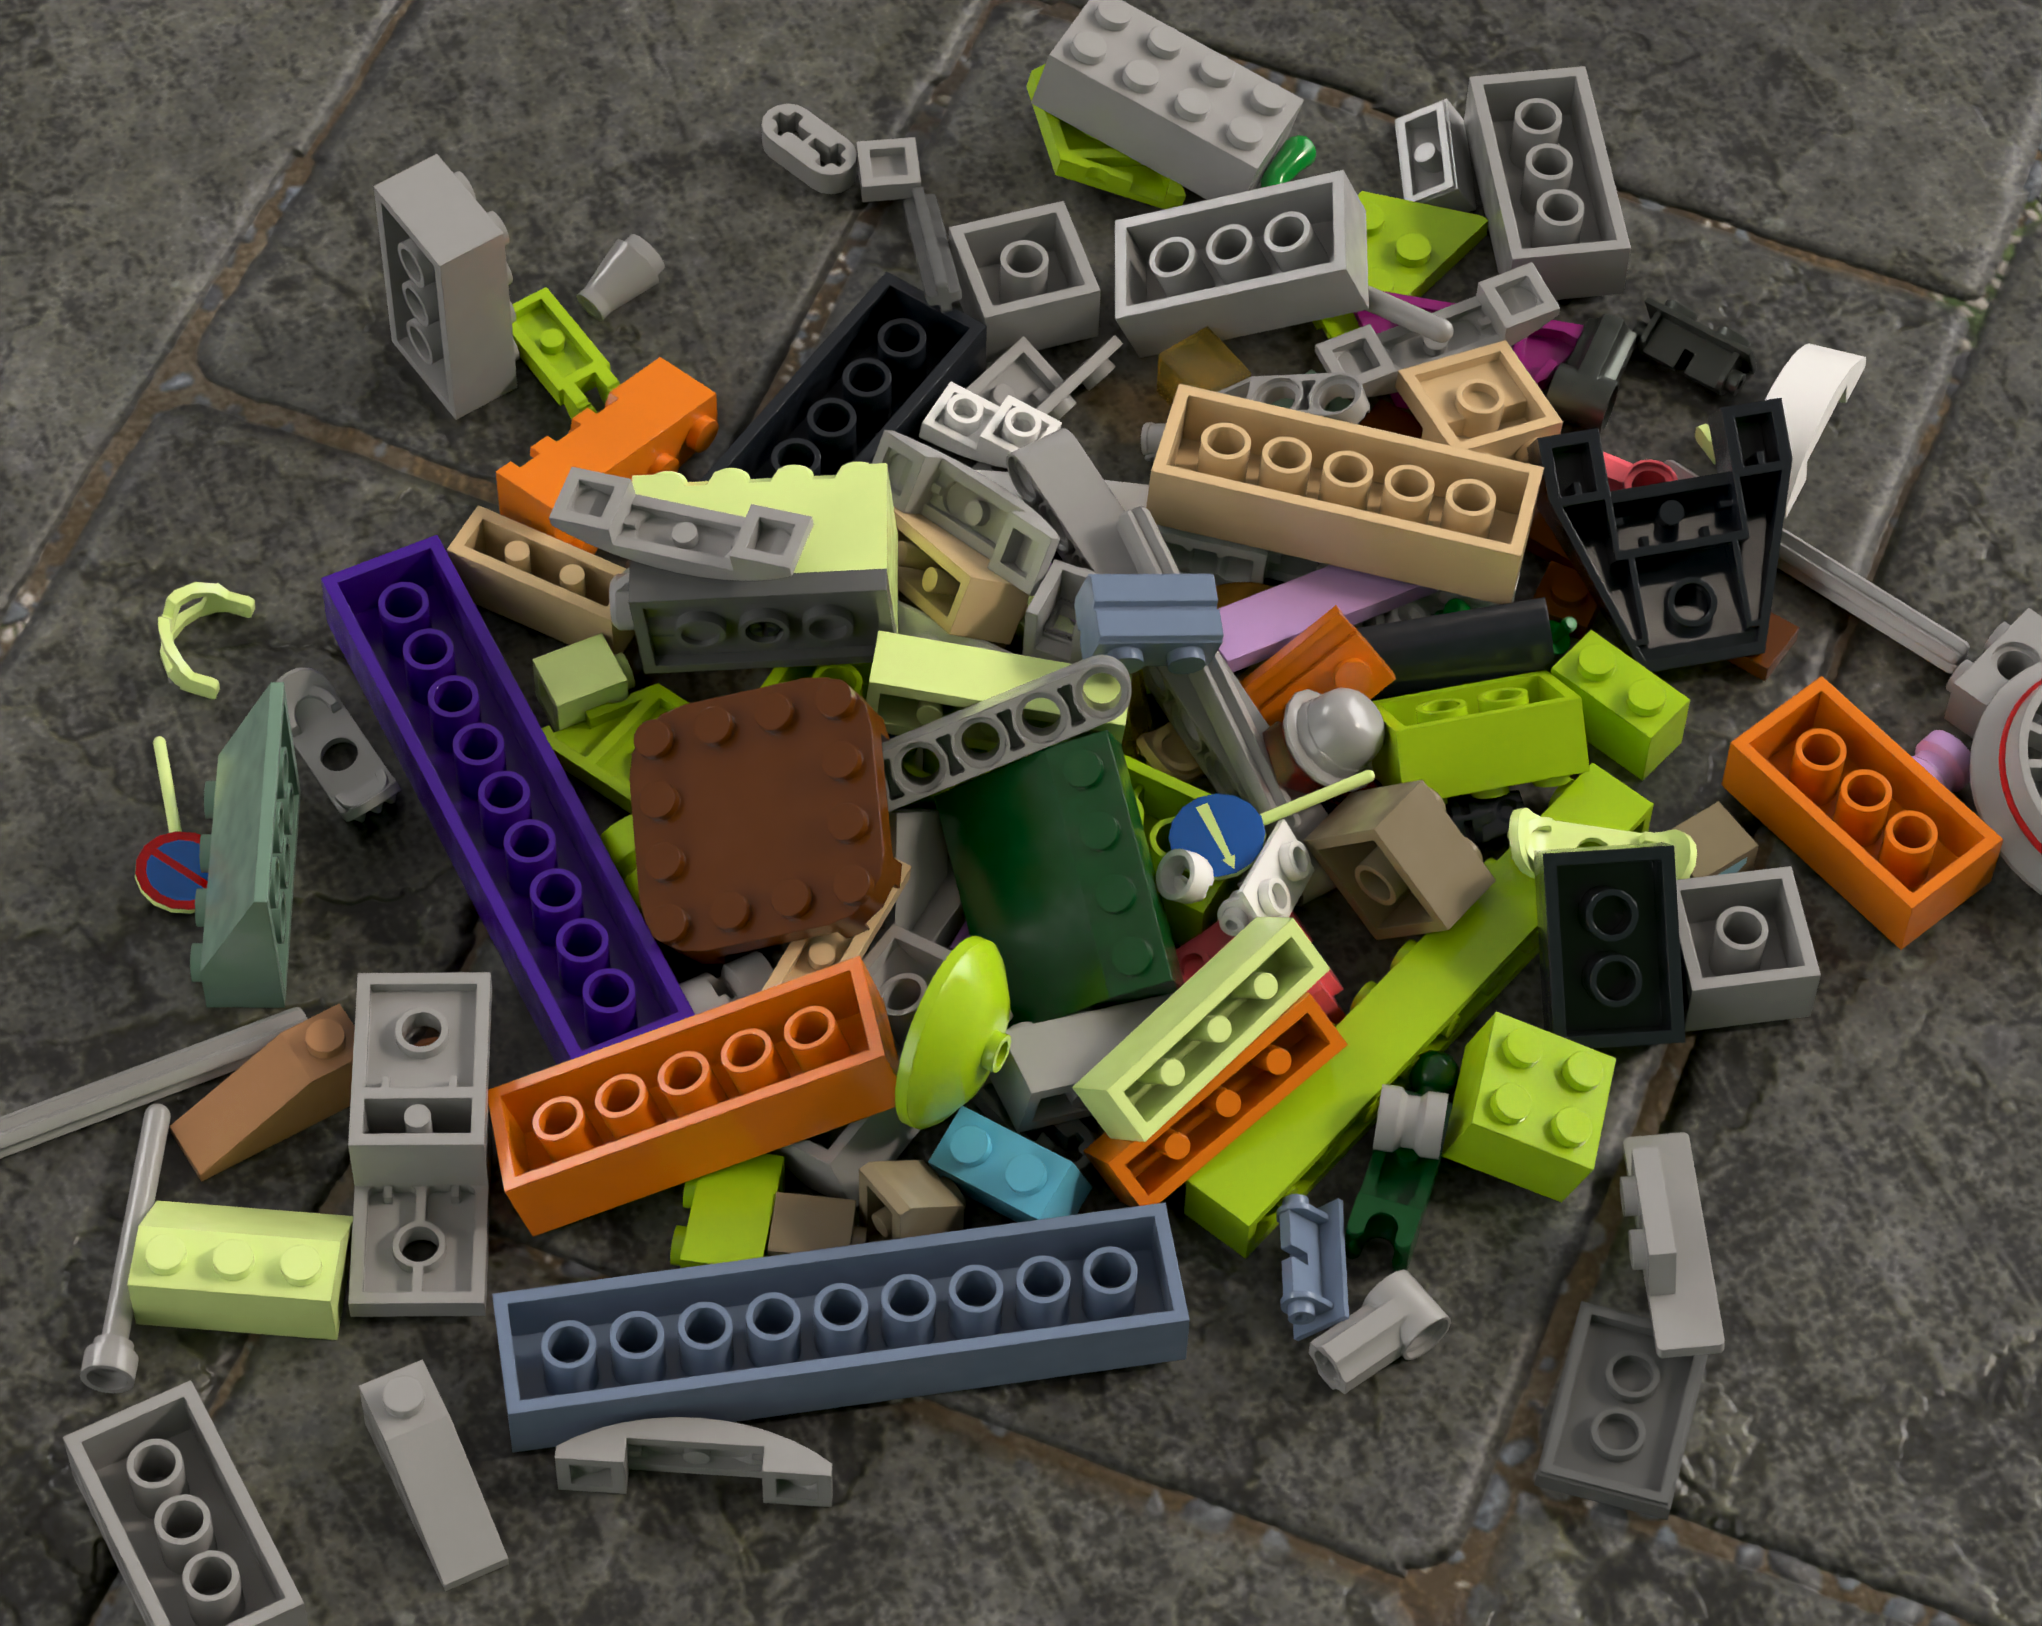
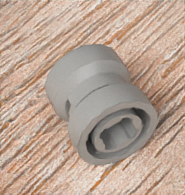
[1373,1084,1449,1160]

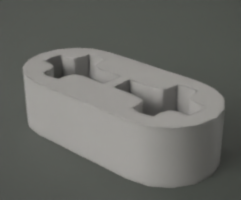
[761,104,857,194]

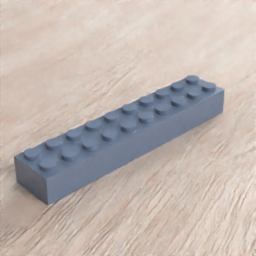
[492,1203,1190,1453]

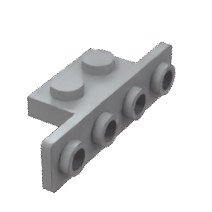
[966,335,1123,471]
[1620,1132,1725,1358]

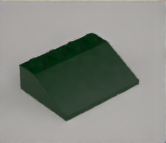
[934,730,1184,1029]

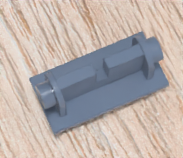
[1276,1194,1349,1341]

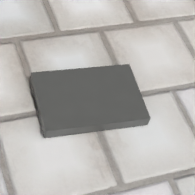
[1534,1301,1708,1520]

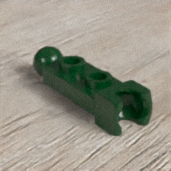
[1345,1050,1460,1271]

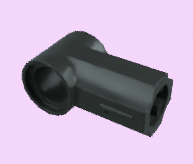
[1546,313,1637,433]

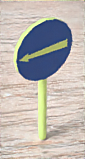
[1169,770,1375,880]

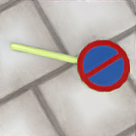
[135,736,208,914]

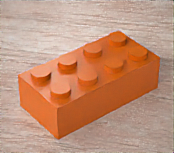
[1721,676,2003,950]

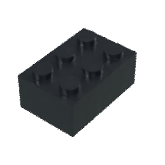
[1533,842,1686,1049]

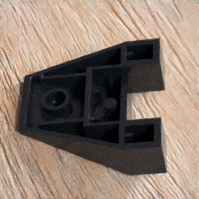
[1527,397,1793,673]

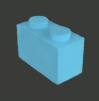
[928,1106,1092,1223]

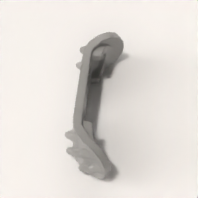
[276,668,401,822]

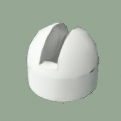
[1156,849,1214,904]

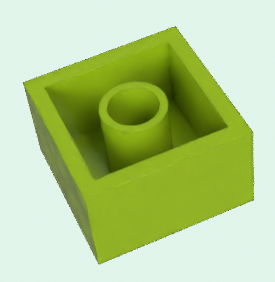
[1441,1011,1616,1203]

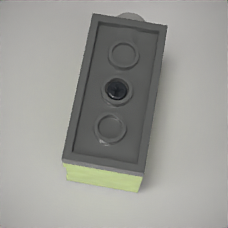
[609,462,898,674]

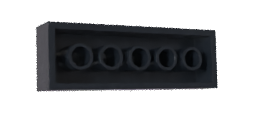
[699,271,987,482]

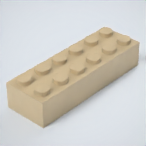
[1146,384,1544,604]

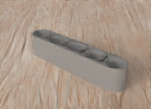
[882,654,1131,812]

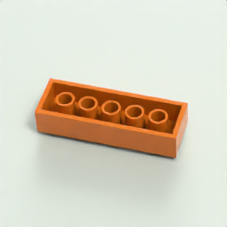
[488,956,899,1237]

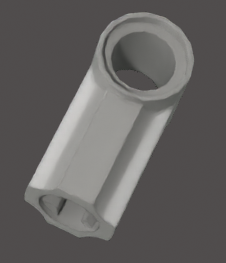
[1309,1269,1451,1394]

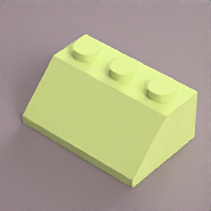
[127,1201,353,1340]

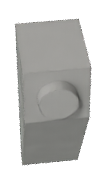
[359,1359,509,1591]

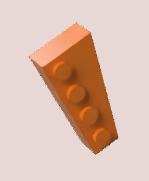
[496,357,719,555]

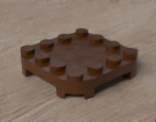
[629,677,902,965]

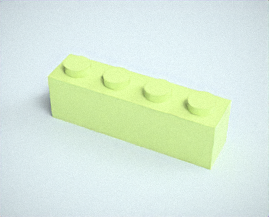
[866,631,1132,757]
[1072,917,1330,1142]

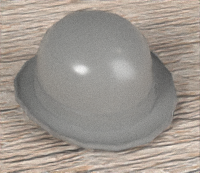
[1283,687,1385,792]

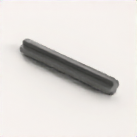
[902,187,962,313]

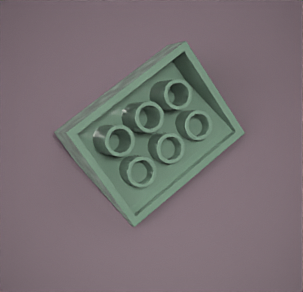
[190,682,301,1008]

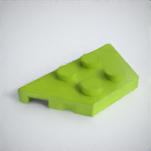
[1026,64,1186,209]
[1312,191,1489,339]
[541,683,689,814]

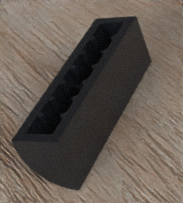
[1356,597,1555,701]

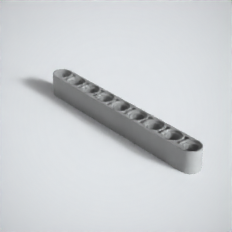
[1006,428,1337,907]

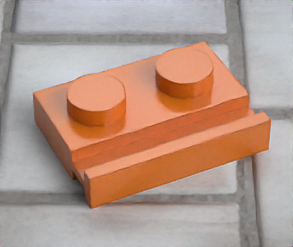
[1240,605,1396,744]

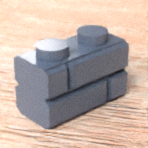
[1074,574,1224,675]

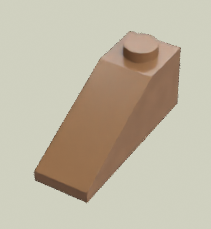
[170,1003,355,1182]

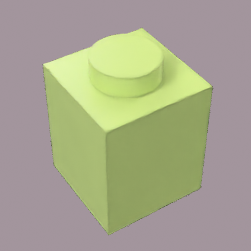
[532,633,635,732]

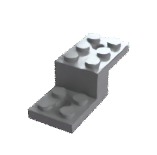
[348,972,493,1317]

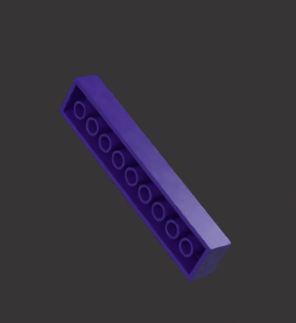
[321,535,695,1065]

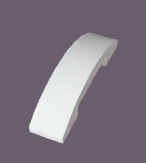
[1765,344,1866,518]

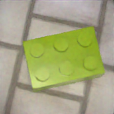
[1372,670,1590,805]

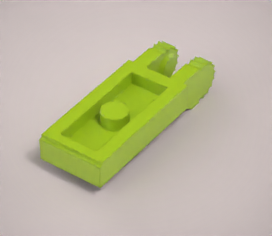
[512,287,620,420]

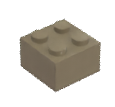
[1303,780,1496,940]

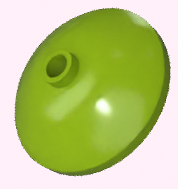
[895,936,1011,1130]

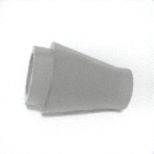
[577,234,665,321]

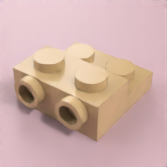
[1395,340,1563,464]

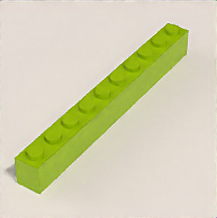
[1184,762,1654,1259]

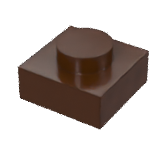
[1532,561,1600,640]

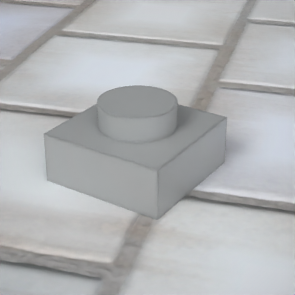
[856,137,921,202]

